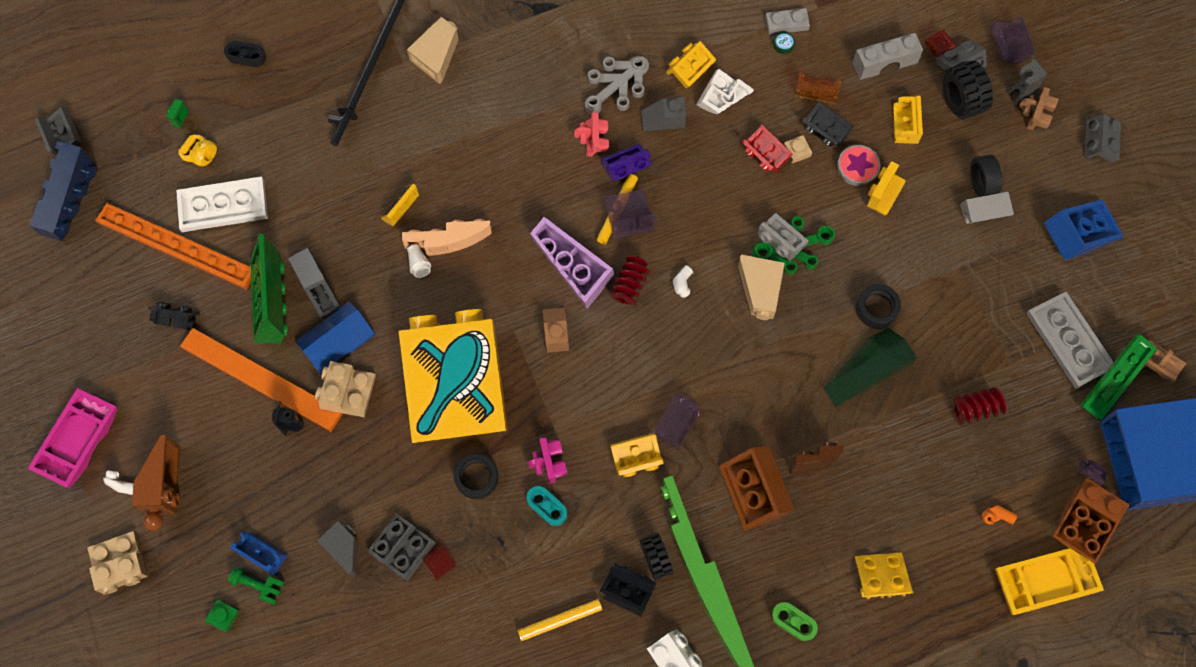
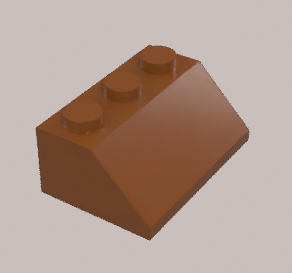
[719,446,795,531]

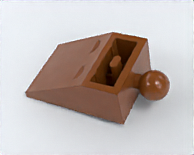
[132,435,180,531]

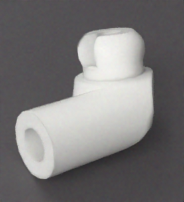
[103,470,134,495]

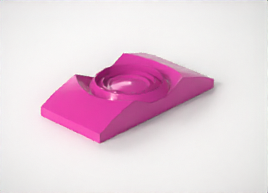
[28,388,118,489]

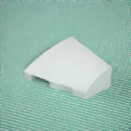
[696,69,754,114]

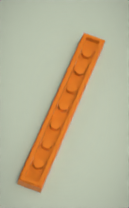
[95,202,251,290]
[180,328,343,432]

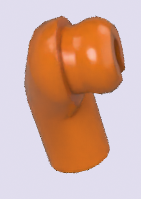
[982,505,1018,525]

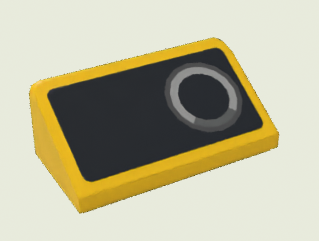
[381,184,419,226]

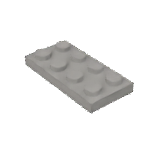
[1026,292,1114,389]

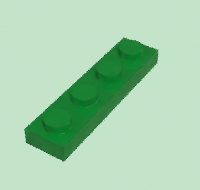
[1080,334,1158,421]

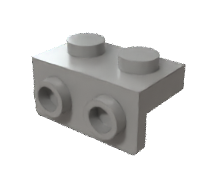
[757,213,809,261]

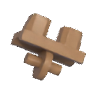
[1019,87,1059,131]
[1144,340,1186,383]

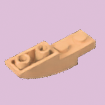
[402,219,492,256]

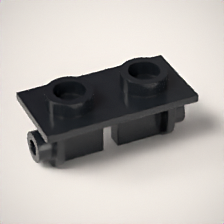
[148,302,200,330]
[272,402,304,436]

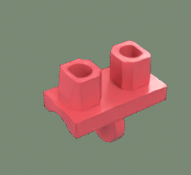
[574,112,609,157]

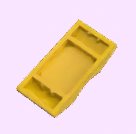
[995,548,1104,616]

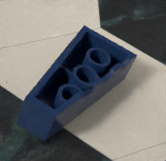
[30,141,97,241]

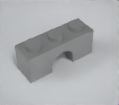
[852,33,923,80]

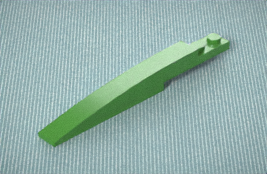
[660,476,754,667]

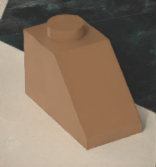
[543,307,569,353]

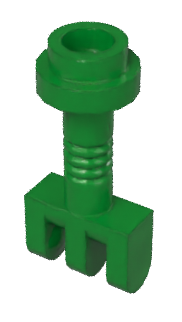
[228,567,284,605]

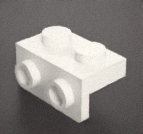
[647,629,703,667]

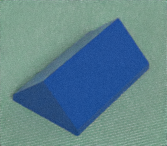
[295,302,375,375]

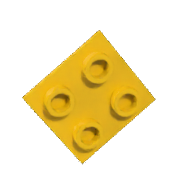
[855,552,913,599]

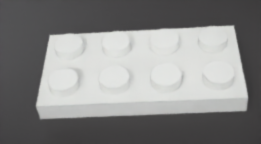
[176,177,268,232]

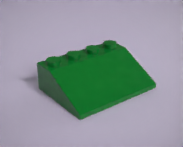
[250,234,288,344]

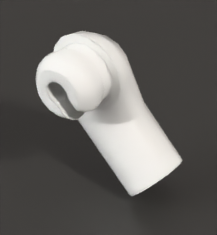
[673,265,693,298]

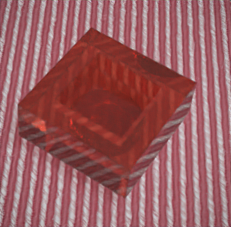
[925,30,956,57]
[423,546,456,580]

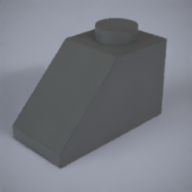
[641,97,686,131]
[317,521,358,577]

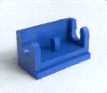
[230,531,288,576]

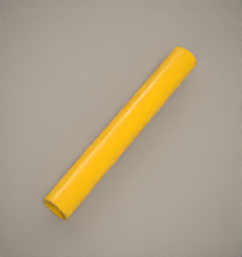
[596,174,638,244]
[518,599,602,641]

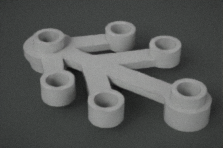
[585,56,649,114]

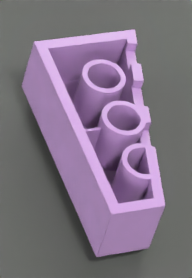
[530,217,615,309]

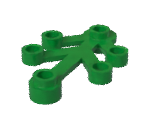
[752,216,835,275]

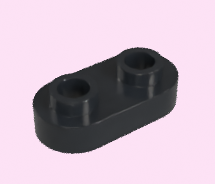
[224,41,266,67]

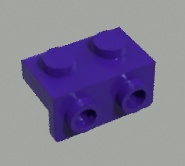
[601,143,651,182]

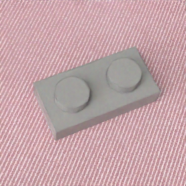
[765,8,810,35]

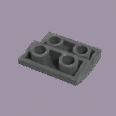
[367,513,436,582]

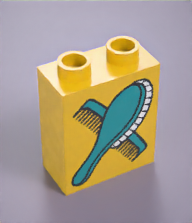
[399,309,508,443]

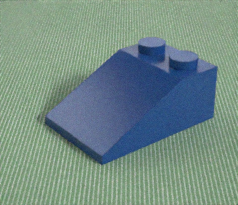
[1044,199,1124,260]

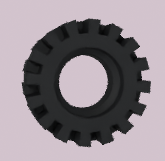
[640,533,673,580]

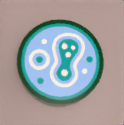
[773,32,795,54]

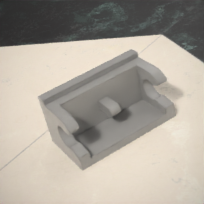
[960,192,1014,224]

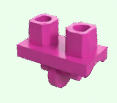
[527,437,567,484]

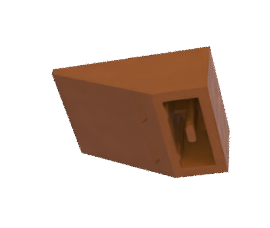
[1052,478,1129,564]

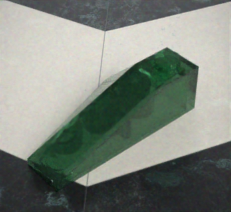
[823,328,917,408]

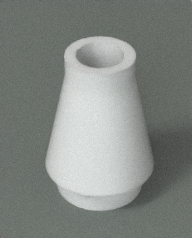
[407,244,431,278]

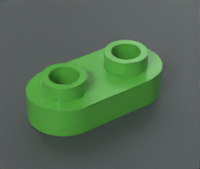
[772,602,818,641]

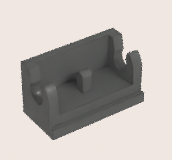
[1008,58,1047,106]

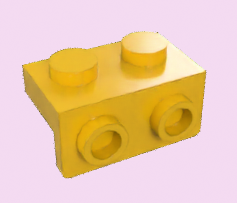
[867,161,906,215]
[610,433,664,477]

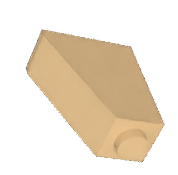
[407,17,459,84]
[738,255,785,320]

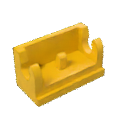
[893,96,923,144]

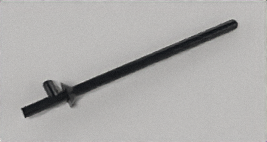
[328,0,405,146]

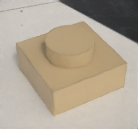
[783,135,812,164]

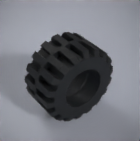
[943,60,993,119]

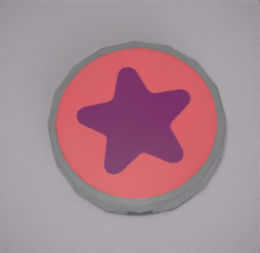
[837,145,881,186]

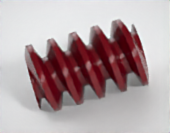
[609,256,650,305]
[953,387,1007,426]

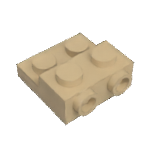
[315,361,376,417]
[87,531,148,595]

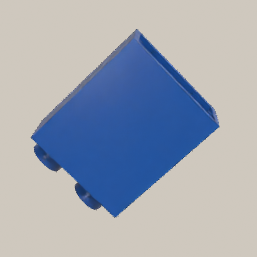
[1100,398,1196,511]

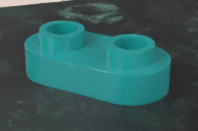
[526,486,567,526]

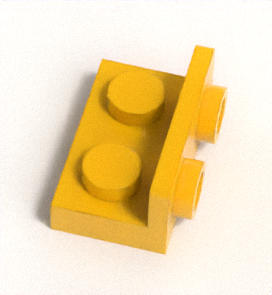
[666,41,716,88]

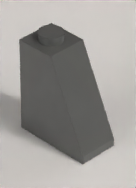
[288,248,340,318]

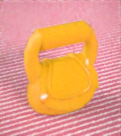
[178,134,217,167]

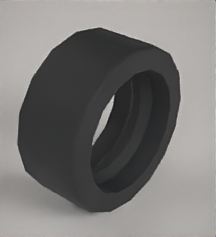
[970,154,1003,197]
[856,284,901,329]
[454,453,498,499]

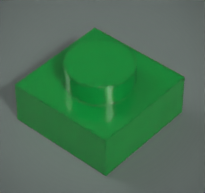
[166,99,189,129]
[205,600,240,633]

